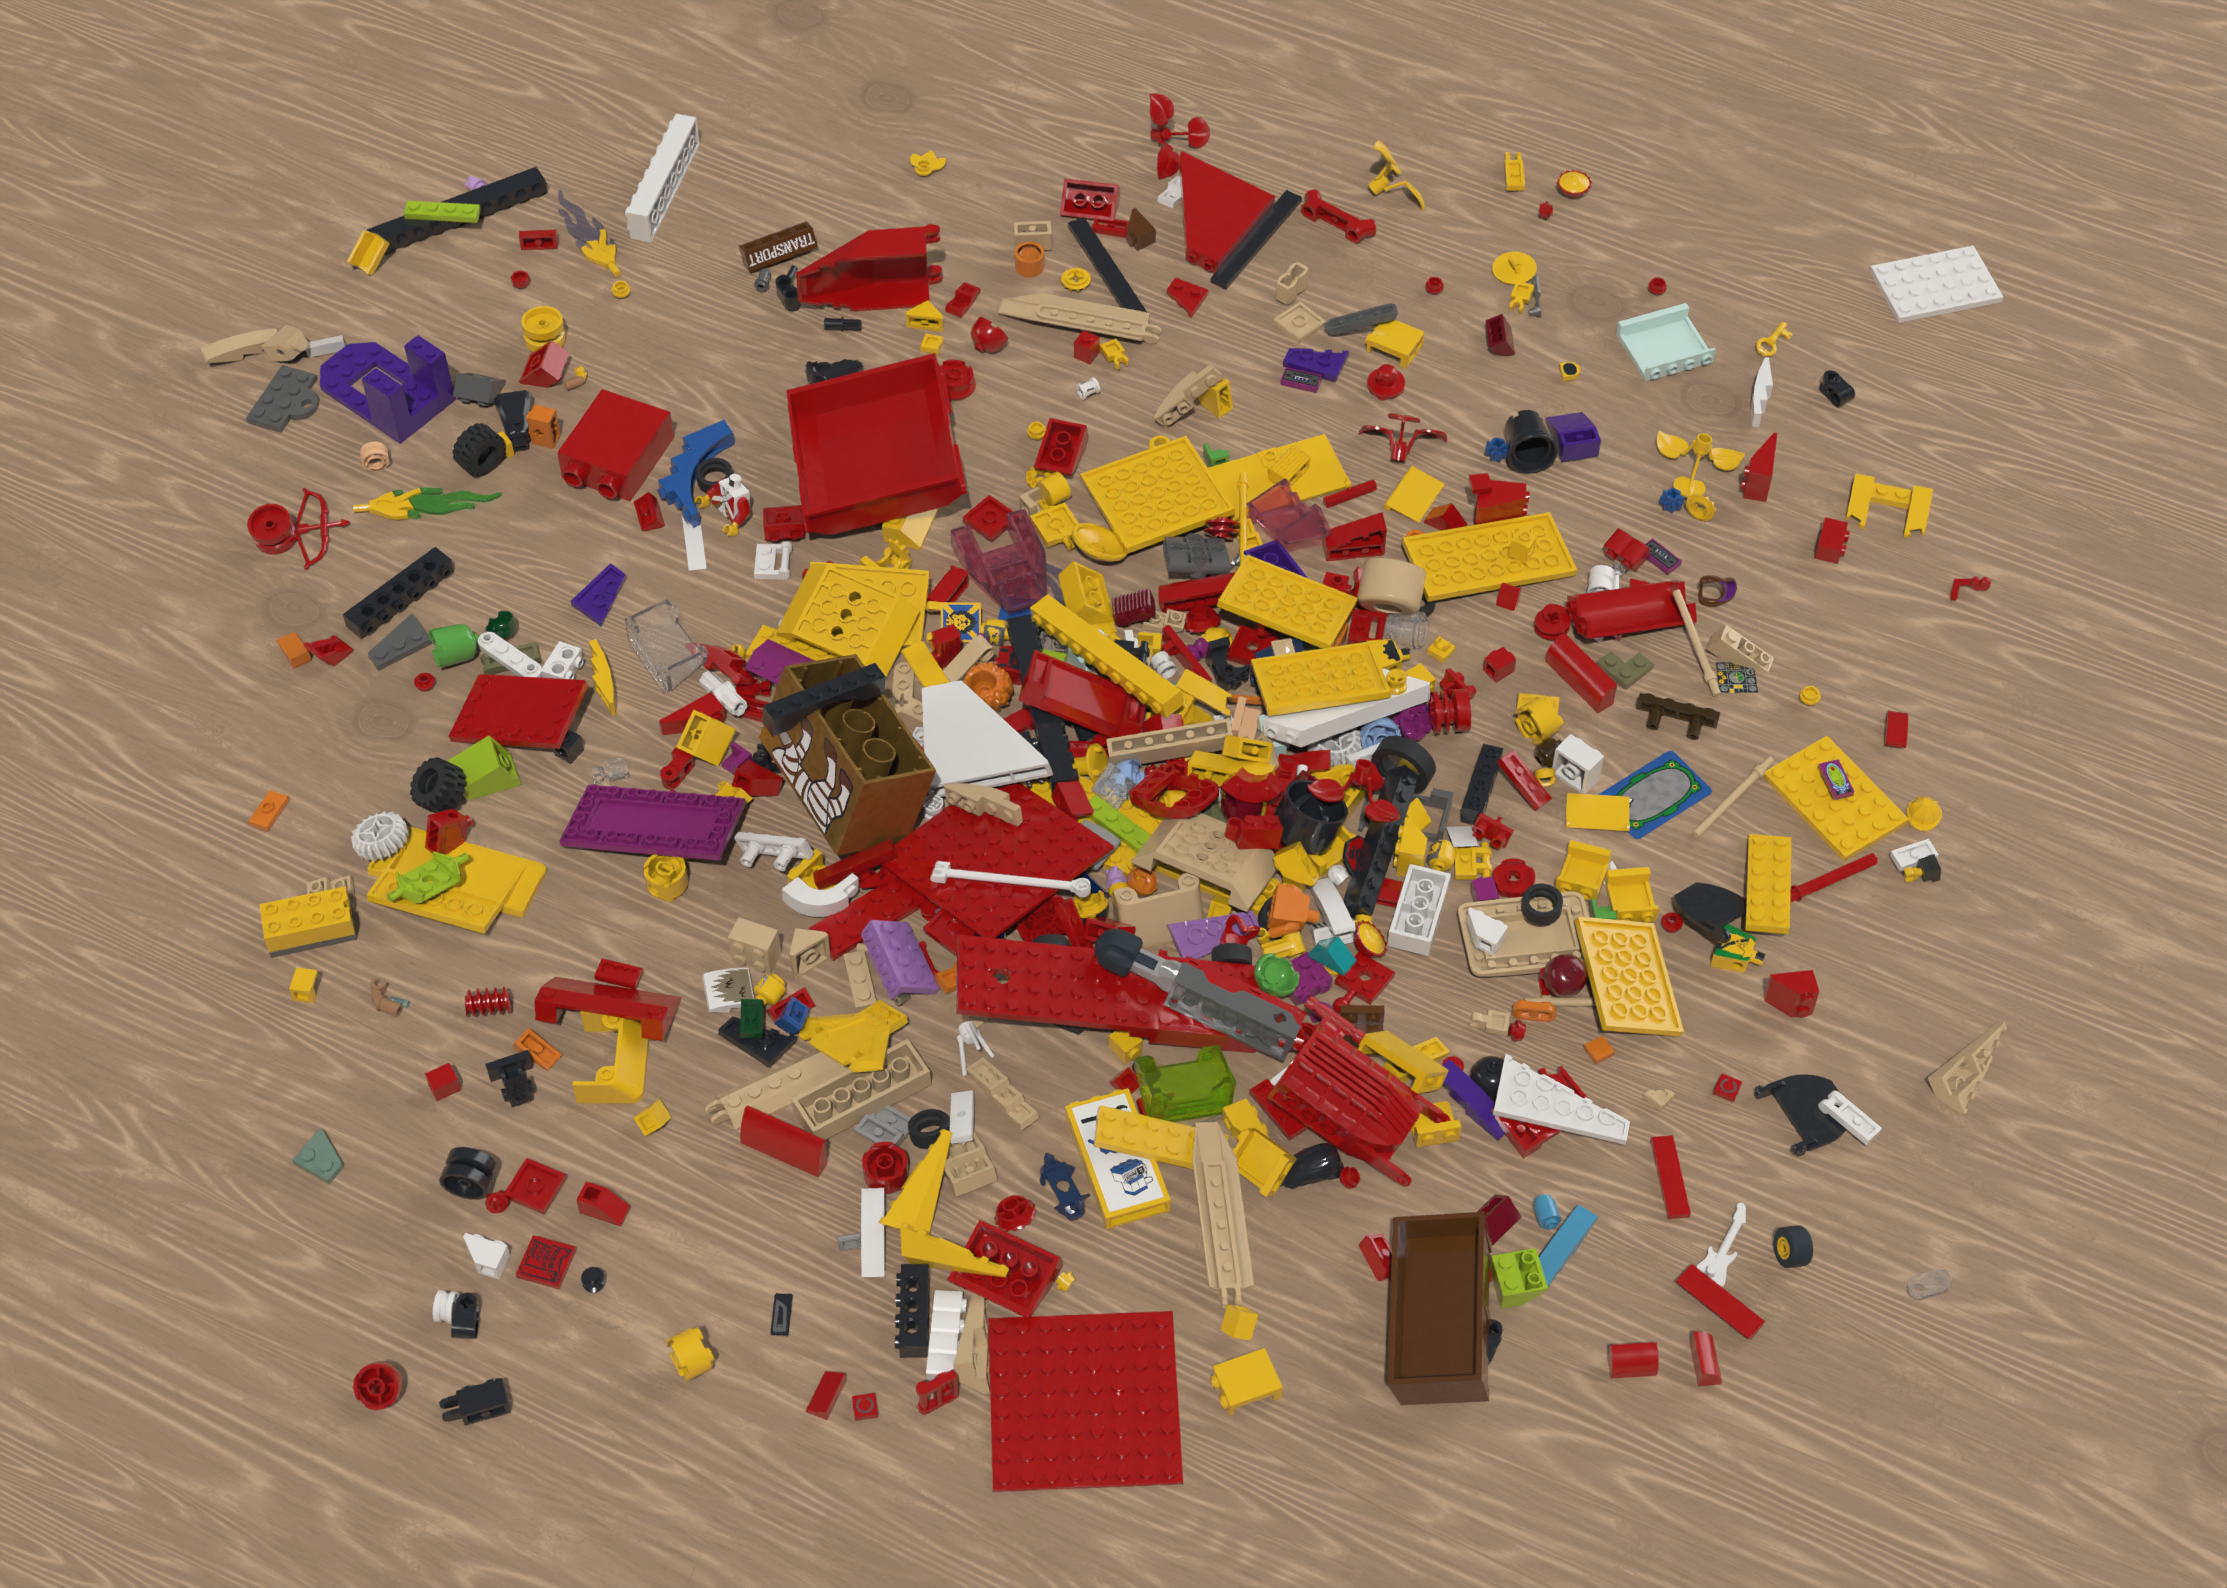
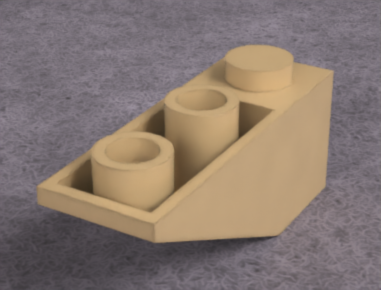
[1707,625,1774,674]

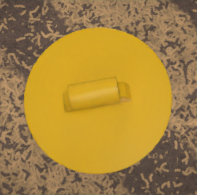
[1492,252,1537,285]

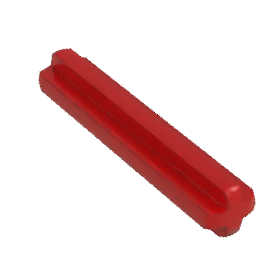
[1323,479,1377,508]

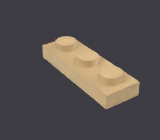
[843,950,876,1012]

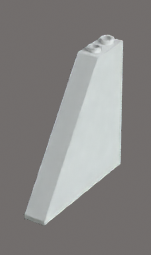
[1263,668,1430,747]
[922,680,1053,797]

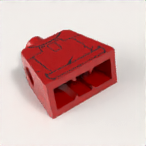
[425,809,473,855]

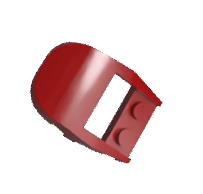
[1129,767,1219,819]

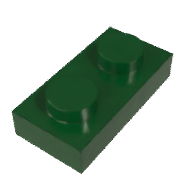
[740,999,763,1039]

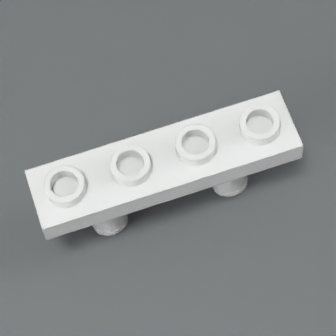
[734,832,814,871]

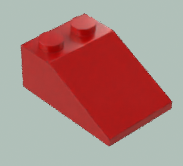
[1034,418,1089,476]
[1740,433,1778,502]

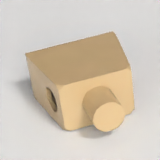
[261,325,309,362]

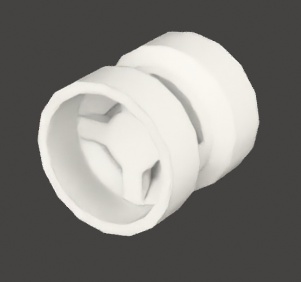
[1150,651,1177,679]
[923,795,944,821]

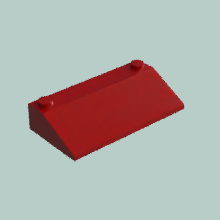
[1019,650,1146,738]
[534,977,681,1041]

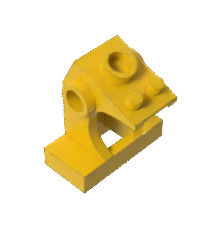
[860,539,912,569]

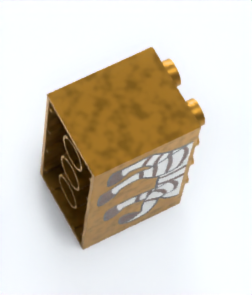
[759,654,936,856]

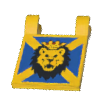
[926,601,981,643]

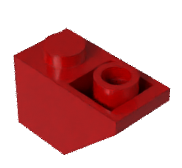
[732,759,783,796]
[576,1181,630,1227]

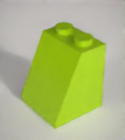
[448,736,521,800]

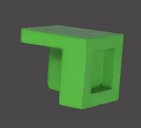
[1203,443,1230,468]
[1589,899,1617,920]

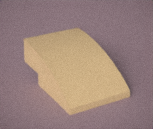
[943,1130,997,1197]

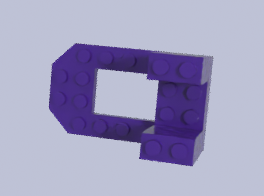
[320,335,456,444]

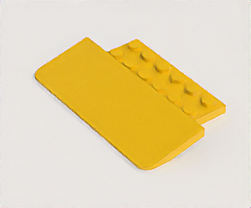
[366,826,546,934]

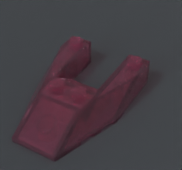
[950,509,1047,613]

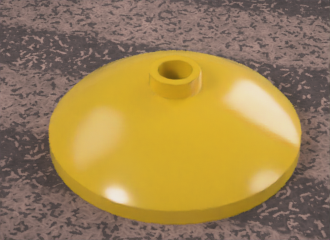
[1072,523,1127,562]

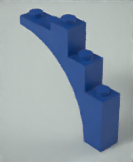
[657,420,735,528]

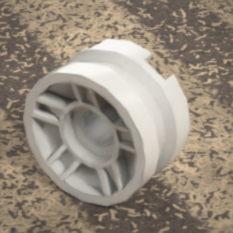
[433,1290,460,1324]

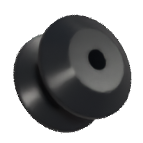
[581,1267,605,1293]

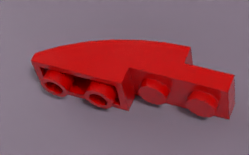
[686,643,755,686]

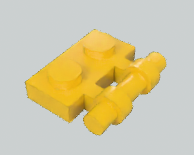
[1454,842,1493,880]

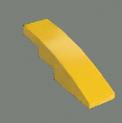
[589,639,616,716]
[1384,1037,1450,1083]

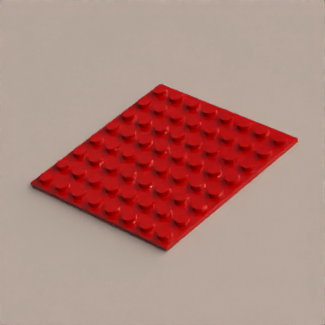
[880,782,1114,938]
[988,1311,1183,1492]

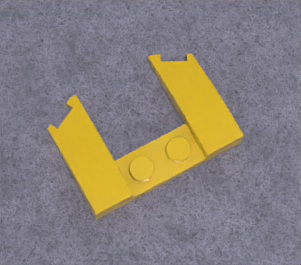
[1846,473,1933,538]
[1173,669,1232,761]

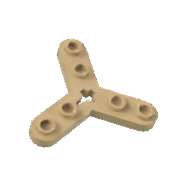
[888,662,923,727]

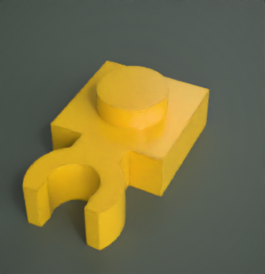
[1509,281,1534,314]
[1100,338,1128,370]

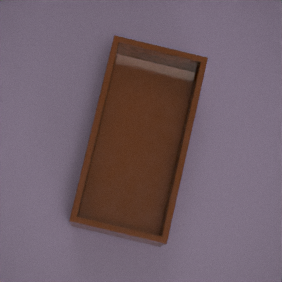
[1387,1212,1492,1405]

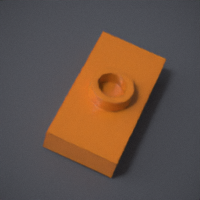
[248,790,289,832]

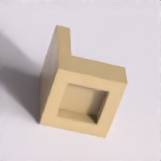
[1019,486,1042,520]

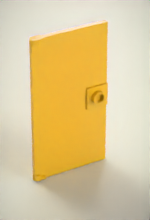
[1208,434,1351,521]

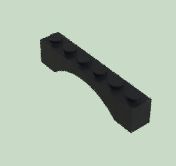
[762,663,886,737]

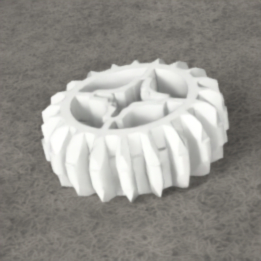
[1307,727,1362,766]
[351,811,409,862]

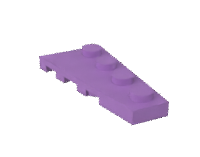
[1167,910,1260,959]

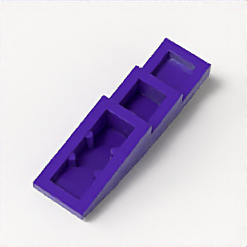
[1442,1059,1505,1141]

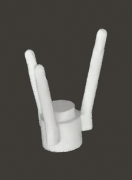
[957,1021,995,1076]

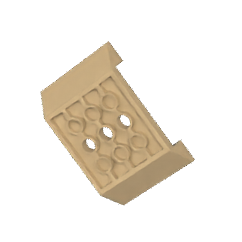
[1131,812,1277,912]

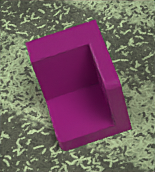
[722,742,752,775]

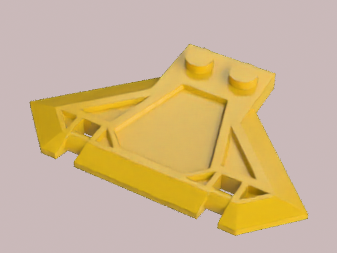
[799,1000,908,1073]

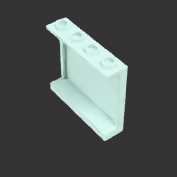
[1616,303,1716,382]

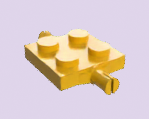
[1030,499,1079,550]

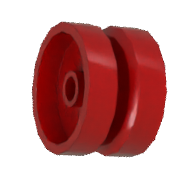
[247,504,298,555]

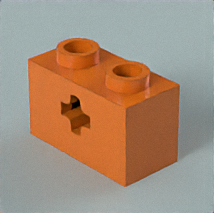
[526,404,561,449]

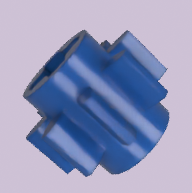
[1485,438,1509,462]
[1659,488,1685,513]

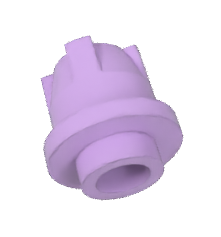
[465,175,487,190]
[1106,866,1127,889]

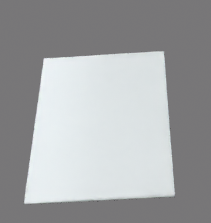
[1446,826,1479,847]

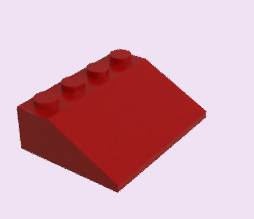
[947,1220,1063,1319]

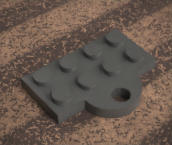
[246,365,319,433]

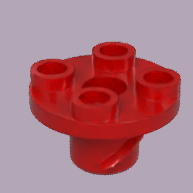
[1367,364,1405,401]

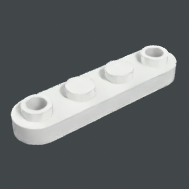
[478,632,542,678]

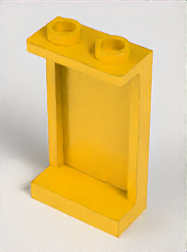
[1358,1030,1449,1094]

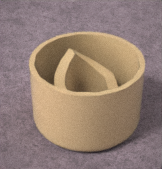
[1357,558,1426,617]

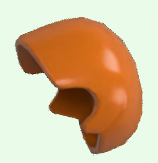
[1126,866,1158,897]

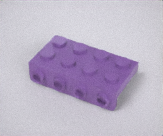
[861,920,939,999]

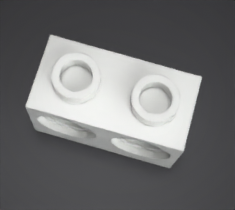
[542,641,584,679]

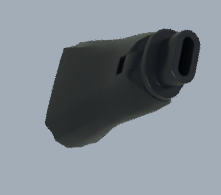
[494,390,532,451]

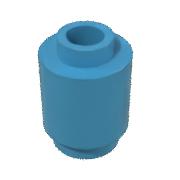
[1533,1194,1561,1230]

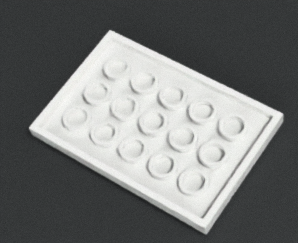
[1870,245,2003,323]

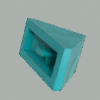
[1308,936,1356,976]

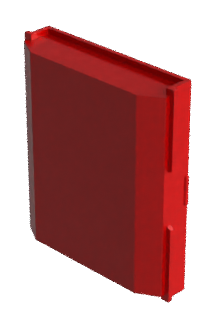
[786,353,967,535]

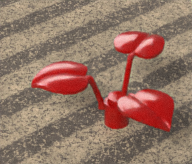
[1149,93,1210,179]
[1359,413,1448,462]
[1307,759,1400,822]

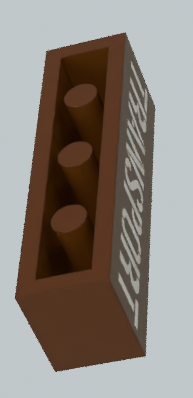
[739,221,818,272]

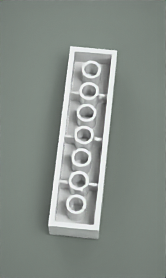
[625,114,700,243]

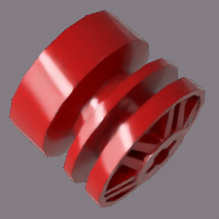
[1428,689,1471,734]

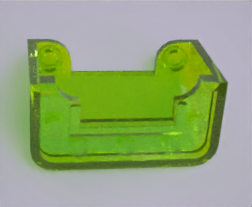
[1134,1045,1236,1122]

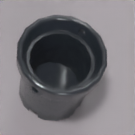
[1505,410,1558,474]

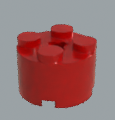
[862,1141,909,1194]

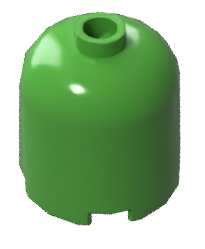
[429,624,479,668]

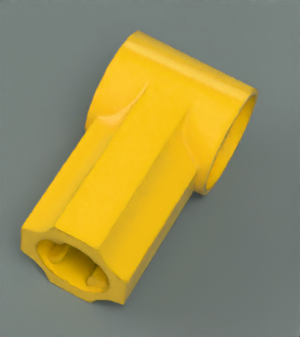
[1261,931,1307,958]

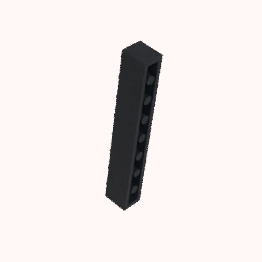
[1343,765,1419,920]

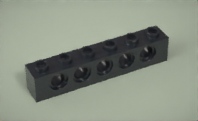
[343,547,454,639]

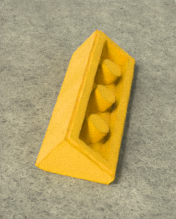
[901,641,950,688]

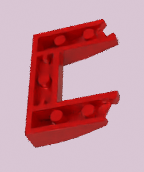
[1491,1066,1589,1159]

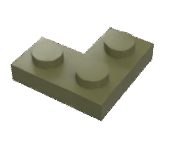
[1596,651,1654,690]

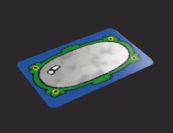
[1598,751,1712,839]

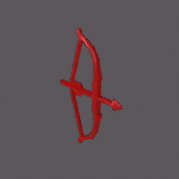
[295,487,350,570]

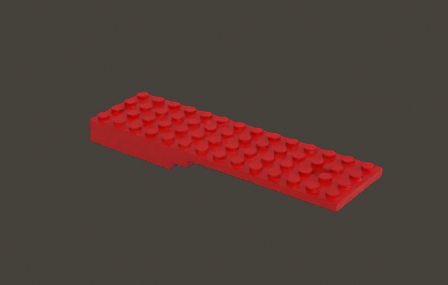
[956,935,1259,1053]

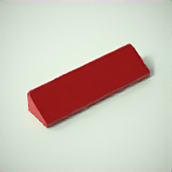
[813,839,897,890]
[1676,1264,1766,1340]

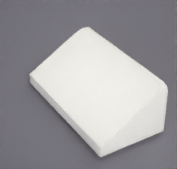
[306,335,345,358]

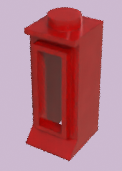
[927,565,969,616]

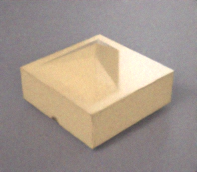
[1271,638,1295,656]

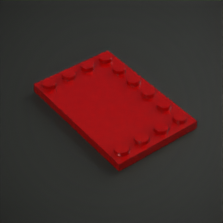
[448,674,589,749]

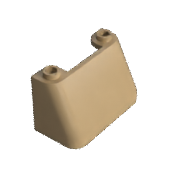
[1113,873,1204,949]

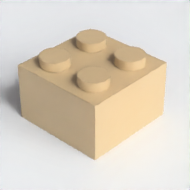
[728,917,781,974]

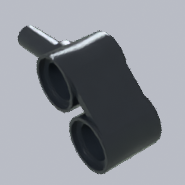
[775,265,801,312]

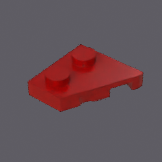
[1167,277,1208,318]

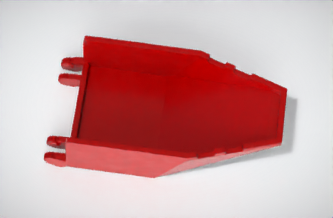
[796,224,943,312]

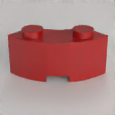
[1221,767,1284,803]

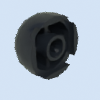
[1469,1056,1504,1101]

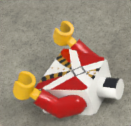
[694,474,750,537]

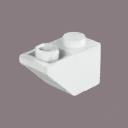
[1466,907,1508,956]
[463,1233,510,1279]

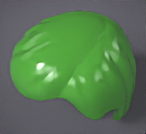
[1254,953,1300,997]

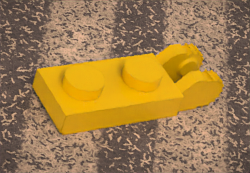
[1504,152,1525,191]

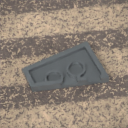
[368,614,432,671]

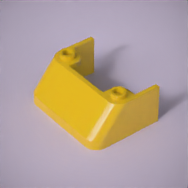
[572,1011,649,1104]

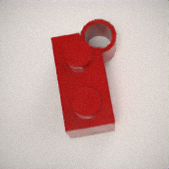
[1224,815,1283,849]

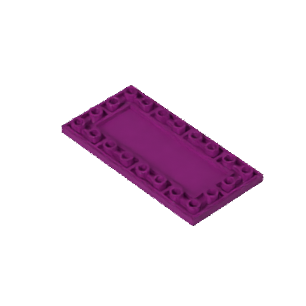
[559,784,746,861]

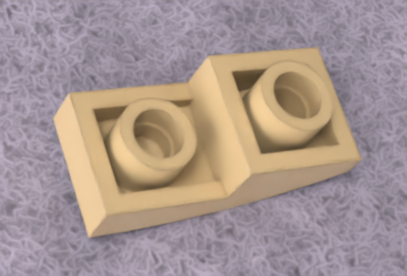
[1142,609,1187,632]
[307,875,354,898]

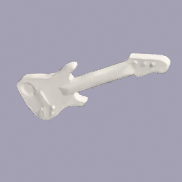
[1696,1203,1746,1287]

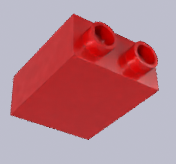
[557,389,674,502]

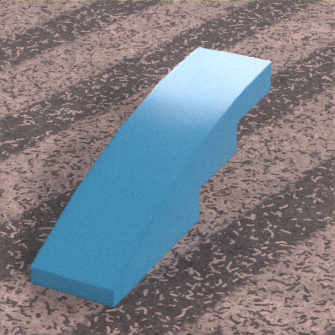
[1539,1205,1598,1288]

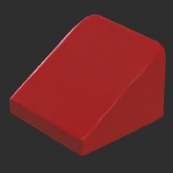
[1496,582,1521,611]
[1109,1067,1142,1094]

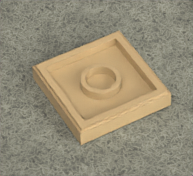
[1273,302,1326,344]

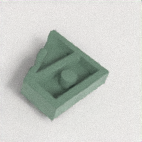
[293,1128,343,1185]

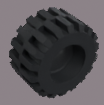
[452,423,506,477]
[410,757,466,813]

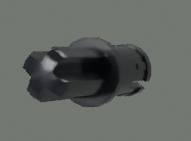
[824,317,862,332]

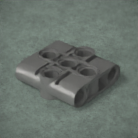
[1163,533,1230,578]

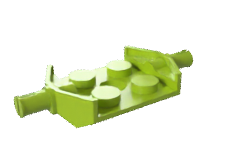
[387,852,469,904]

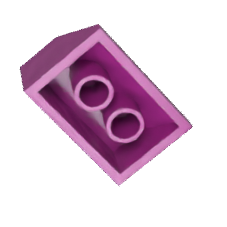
[744,639,815,688]

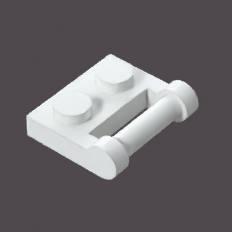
[754,542,793,580]

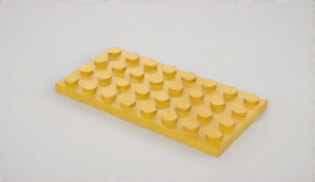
[1402,512,1577,602]

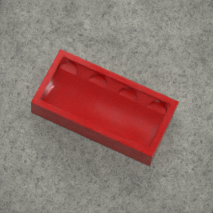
[740,1105,827,1178]

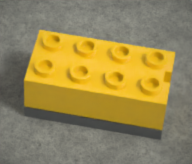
[259,886,357,958]

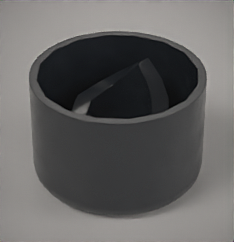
[1273,780,1348,854]

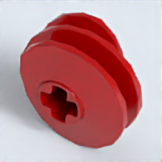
[1204,517,1241,541]
[1534,604,1571,640]

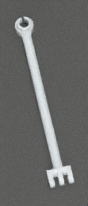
[930,861,1091,898]

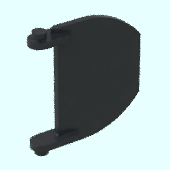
[1674,882,1746,943]
[1755,1074,1847,1157]

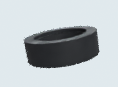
[1371,736,1436,793]

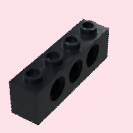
[1460,743,1503,825]
[895,1264,930,1358]

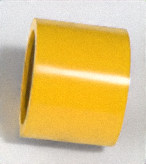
[1036,472,1071,506]

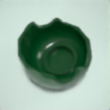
[485,611,516,640]

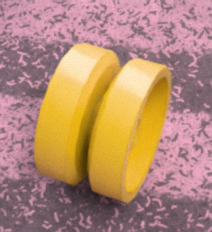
[521,306,565,352]

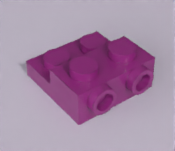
[1287,952,1333,1006]

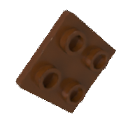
[1340,1005,1385,1057]

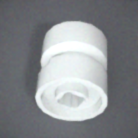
[1587,565,1615,593]

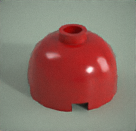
[970,317,1009,353]
[353,1361,403,1410]

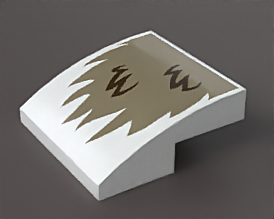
[702,968,754,1013]

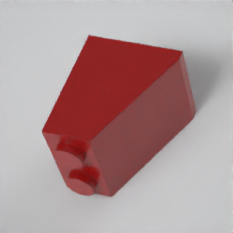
[1474,480,1530,525]

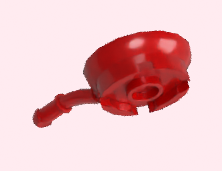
[939,359,976,400]

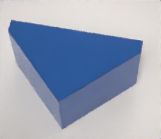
[773,996,810,1035]

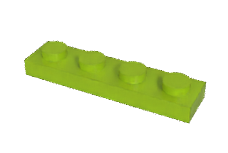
[404,200,481,223]
[1088,794,1151,853]

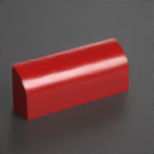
[1158,572,1236,613]
[1545,633,1617,713]

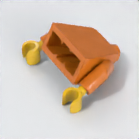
[1257,883,1320,944]

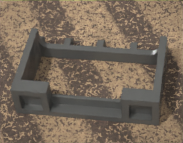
[1358,777,1454,842]

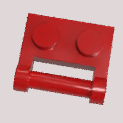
[1347,609,1389,645]
[916,1369,959,1415]

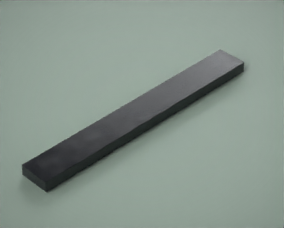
[1210,190,1302,289]
[1068,217,1148,313]

